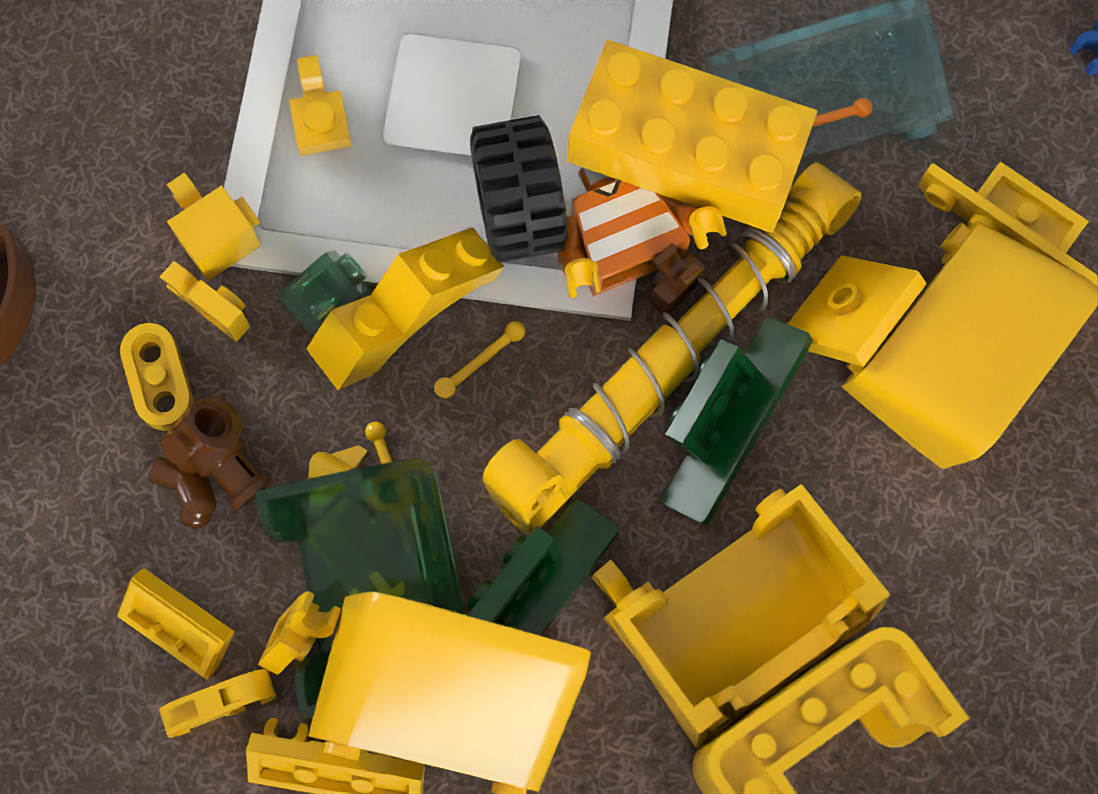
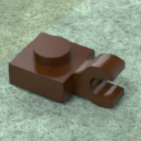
[650,243,706,315]

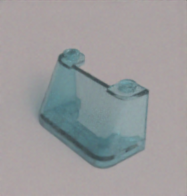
[705,0,955,166]

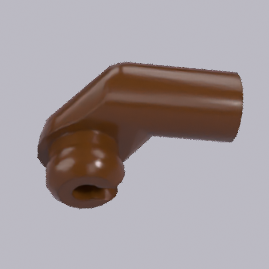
[149,456,216,528]

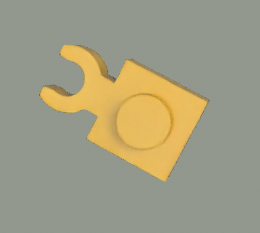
[160,261,251,342]

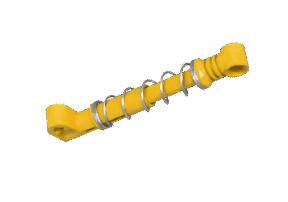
[482,162,862,536]

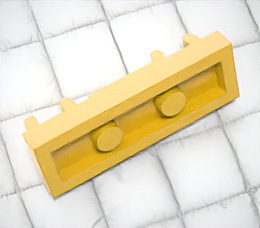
[246,718,425,794]

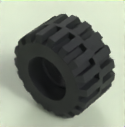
[470,115,568,263]

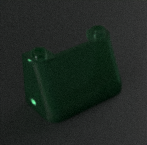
[255,457,466,719]

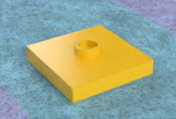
[787,255,927,367]

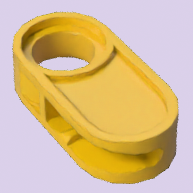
[159,669,276,738]

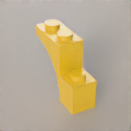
[306,227,505,390]

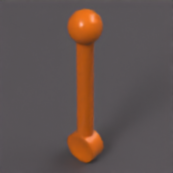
[812,98,873,127]

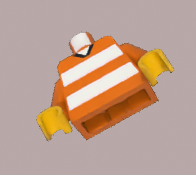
[557,167,727,298]

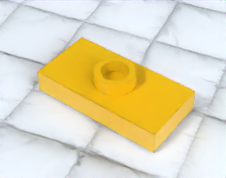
[117,568,235,679]

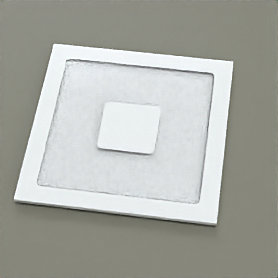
[224,0,673,321]

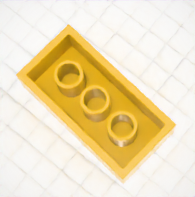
[567,39,818,233]

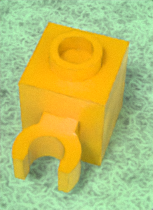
[166,173,261,281]

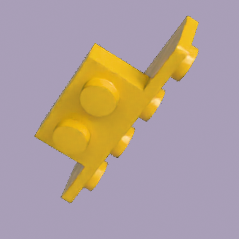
[917,161,1098,287]

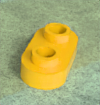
[120,323,194,431]

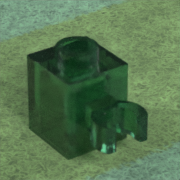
[277,250,370,337]

